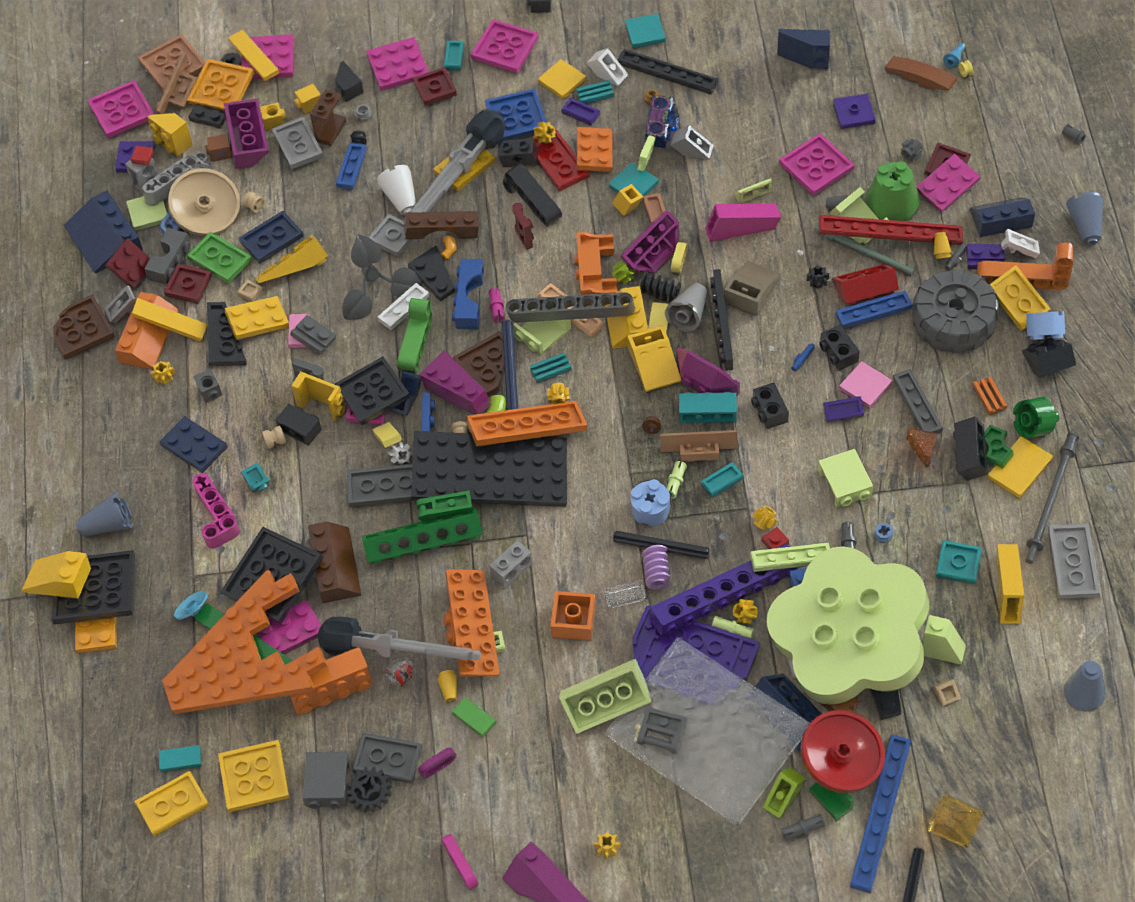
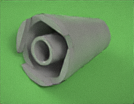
[665,283,707,332]

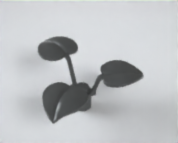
[342,234,422,319]

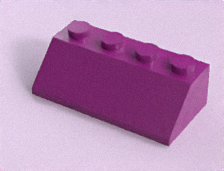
[224,98,269,169]

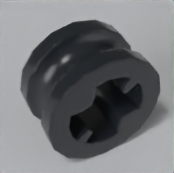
[351,130,367,145]

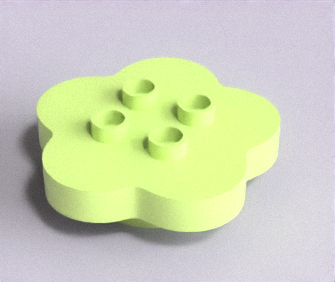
[767,547,929,704]

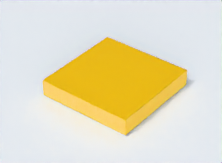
[538,59,587,100]

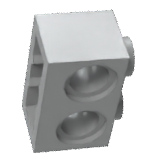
[125,158,158,194]
[489,540,533,589]

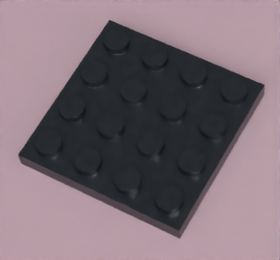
[221,527,324,624]
[52,550,135,625]

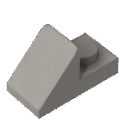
[104,286,136,324]

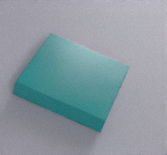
[625,14,666,48]
[609,162,659,199]
[936,540,982,585]

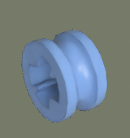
[875,523,893,543]

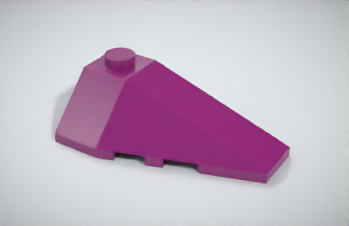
[502,841,589,902]

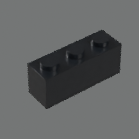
[953,416,988,481]

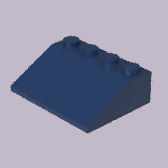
[64,190,143,274]

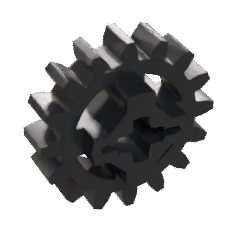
[346,767,392,813]

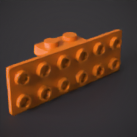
[443,569,500,677]

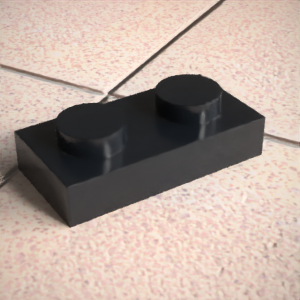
[188,104,226,129]

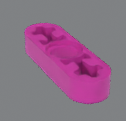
[441,833,479,890]

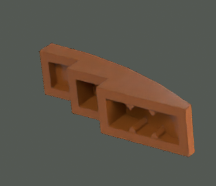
[885,56,957,91]

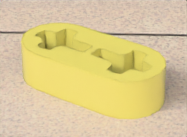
[671,242,688,274]

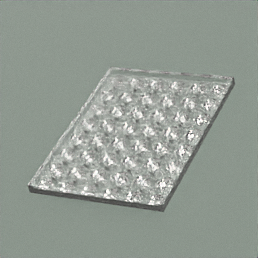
[604,637,810,826]

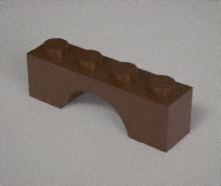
[404,211,479,239]

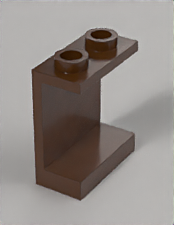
[310,89,346,146]

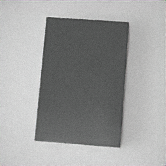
[352,733,423,784]

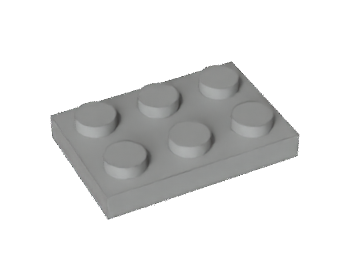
[272,117,324,170]

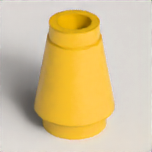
[934,232,952,259]
[437,670,457,702]

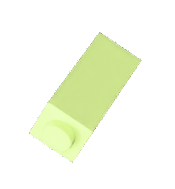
[923,615,966,665]

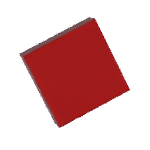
[131,146,154,165]

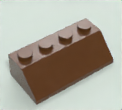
[308,521,361,603]

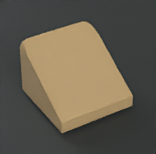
[932,679,961,706]

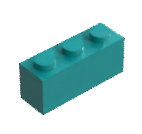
[679,392,737,423]

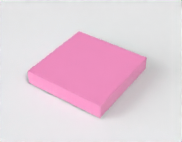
[839,361,892,409]

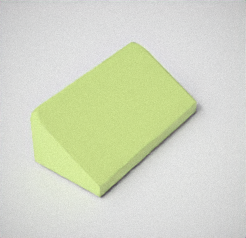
[734,178,772,204]

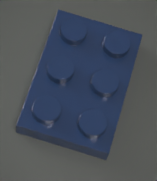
[239,211,304,264]
[159,416,228,473]

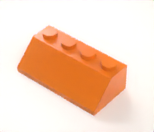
[115,292,179,370]

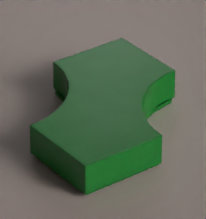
[985,425,1014,468]

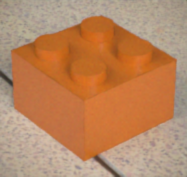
[550,591,596,641]

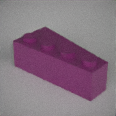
[419,350,491,415]

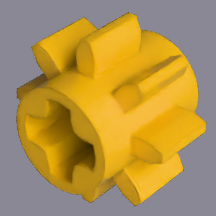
[534,122,555,143]
[151,361,175,384]
[547,383,570,404]
[752,506,778,530]
[733,599,758,624]
[594,831,621,860]

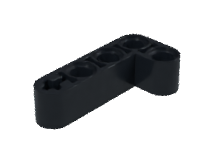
[503,163,562,226]

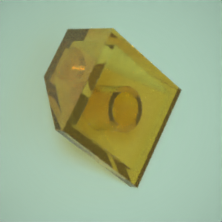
[928,794,985,848]

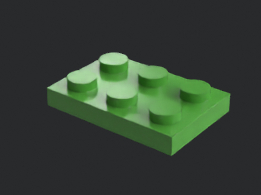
[187,232,252,284]

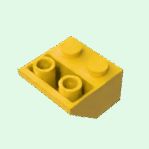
[148,113,193,157]

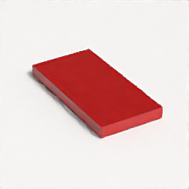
[532,127,590,192]

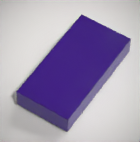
[561,98,600,126]
[823,396,864,422]

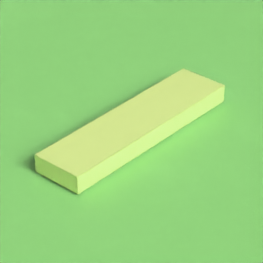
[750,543,830,572]

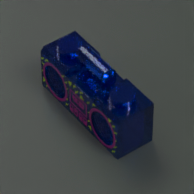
[645,95,680,148]

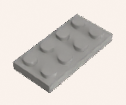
[1048,524,1100,599]

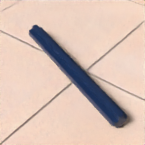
[502,320,518,410]

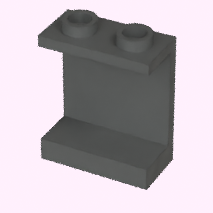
[303,752,350,809]

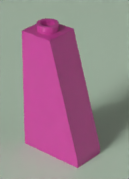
[705,203,781,241]

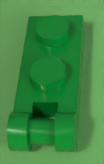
[416,491,473,521]

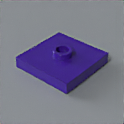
[833,93,876,129]

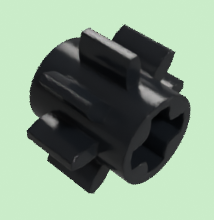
[806,265,830,289]

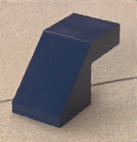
[390,371,421,416]

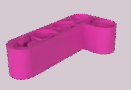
[192,473,240,548]

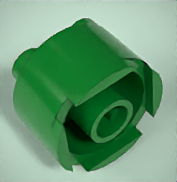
[1013,397,1059,438]

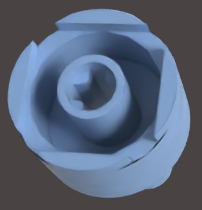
[1026,311,1066,340]
[631,479,670,526]

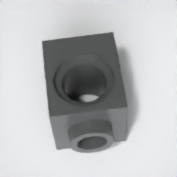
[194,369,222,403]

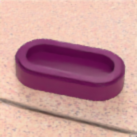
[418,747,456,778]

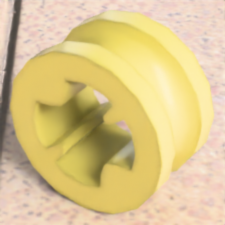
[958,60,973,77]

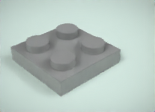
[369,214,413,257]

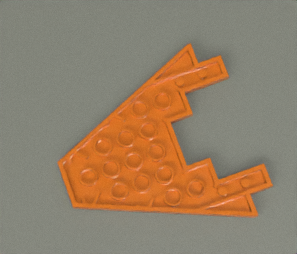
[162,570,328,714]

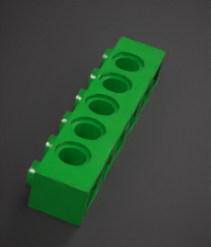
[362,508,483,564]

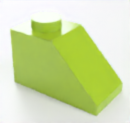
[763,767,807,818]

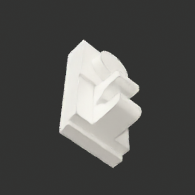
[1001,229,1040,258]

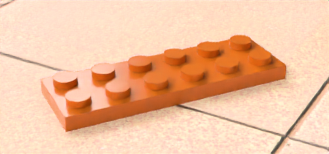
[466,401,587,446]

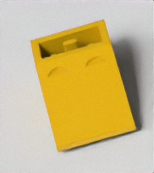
[627,325,681,392]

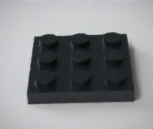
[335,356,411,426]

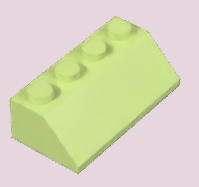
[559,659,651,734]

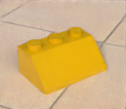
[604,286,648,349]

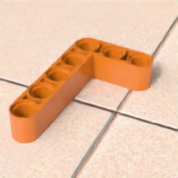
[977,242,1073,290]

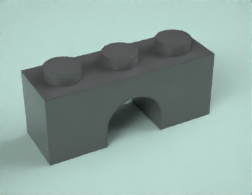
[145,228,191,285]

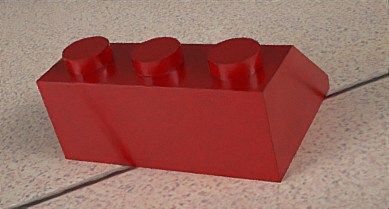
[832,264,899,305]

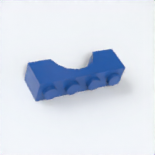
[452,259,484,329]

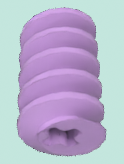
[642,545,670,590]

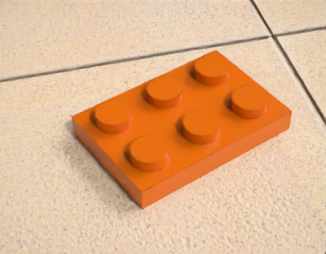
[577,127,613,172]

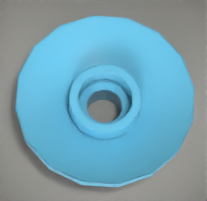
[174,591,208,620]

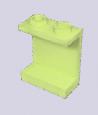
[829,187,889,244]
[513,307,571,356]
[818,449,873,508]

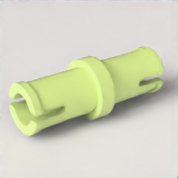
[667,461,687,499]
[712,616,754,639]

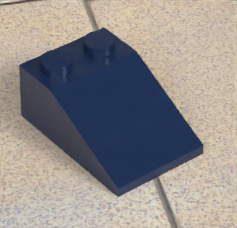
[777,29,830,69]

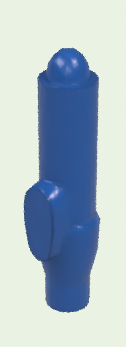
[791,343,815,371]

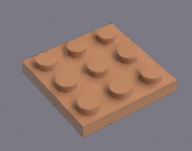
[138,34,206,90]

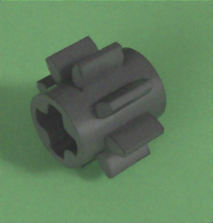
[901,139,923,161]

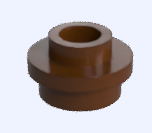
[642,416,662,434]

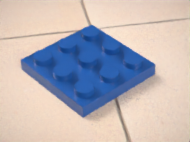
[485,88,546,143]

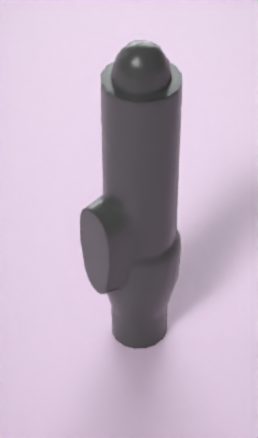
[945,243,967,270]

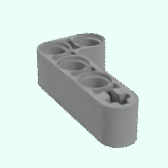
[142,155,210,206]

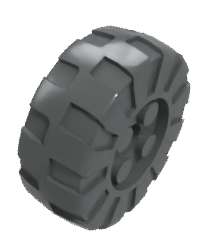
[912,269,999,353]

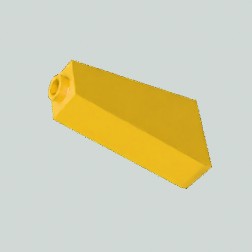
[996,544,1024,624]

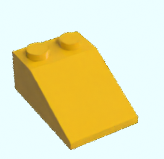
[22,551,91,598]

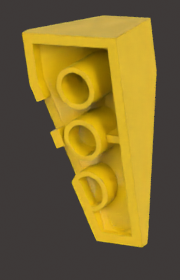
[255,234,328,283]

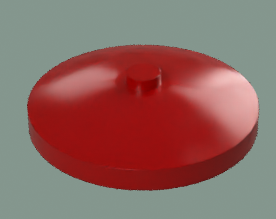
[801,710,885,793]

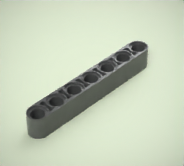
[506,292,635,323]

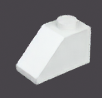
[587,48,628,86]

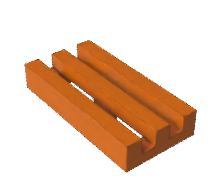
[973,376,1007,415]

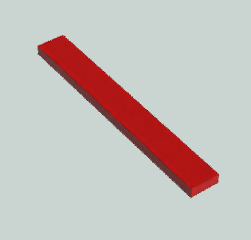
[818,215,963,245]

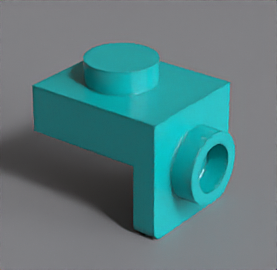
[241,462,270,492]

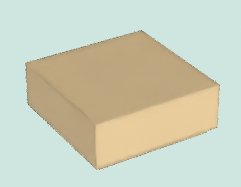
[237,279,263,302]

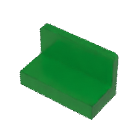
[809,782,854,822]

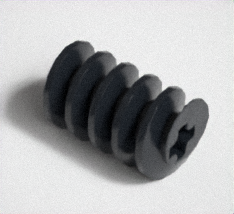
[640,271,681,303]

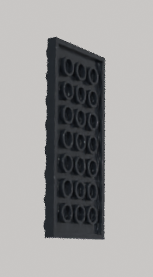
[411,431,567,507]

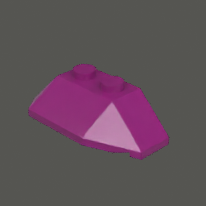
[620,209,679,273]
[676,347,740,396]

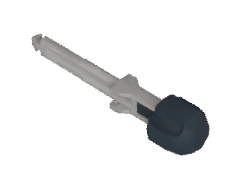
[410,110,505,212]
[317,617,481,661]

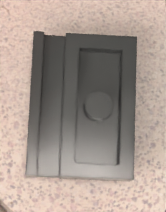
[290,315,336,355]

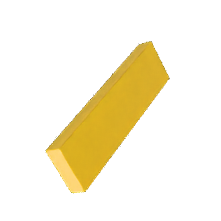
[228,30,279,81]
[131,298,207,342]

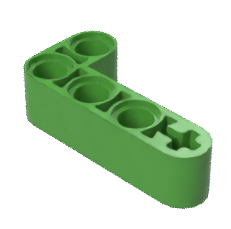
[397,298,432,372]

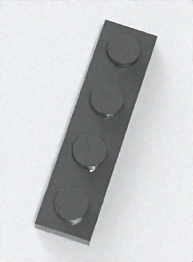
[893,369,943,438]

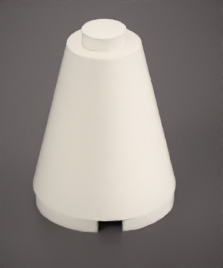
[377,165,416,215]

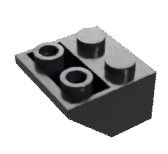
[1022,338,1076,377]

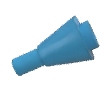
[943,43,965,68]

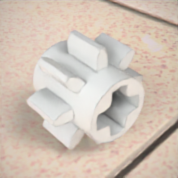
[388,441,413,465]

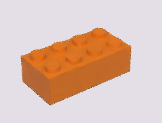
[289,647,373,715]

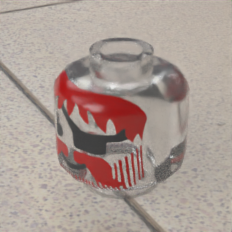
[384,656,415,686]

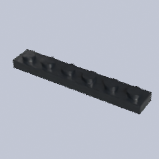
[710,269,733,371]

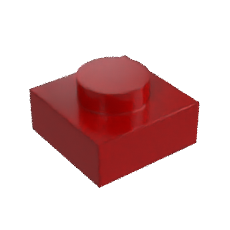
[761,527,789,549]

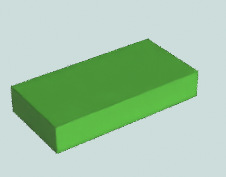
[452,697,496,737]

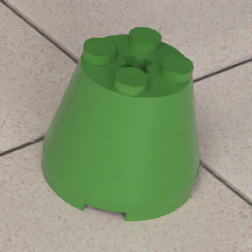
[865,161,920,222]

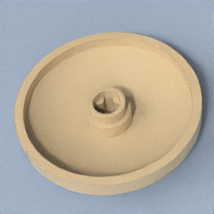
[168,168,240,236]

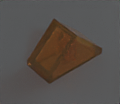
[906,427,938,468]

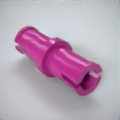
[489,288,505,323]

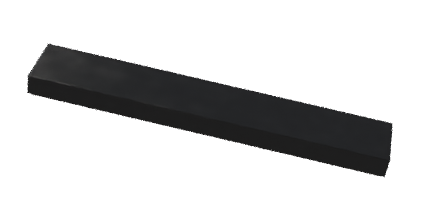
[617,49,718,95]

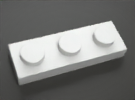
[378,283,430,331]

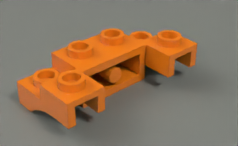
[574,232,617,295]

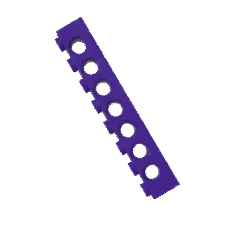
[649,544,798,636]

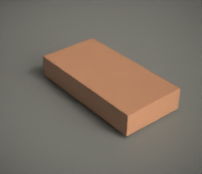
[643,193,666,223]

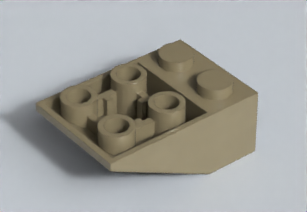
[724,261,781,315]

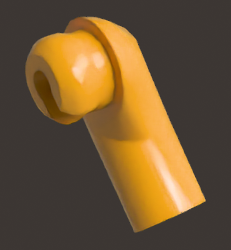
[440,235,457,261]

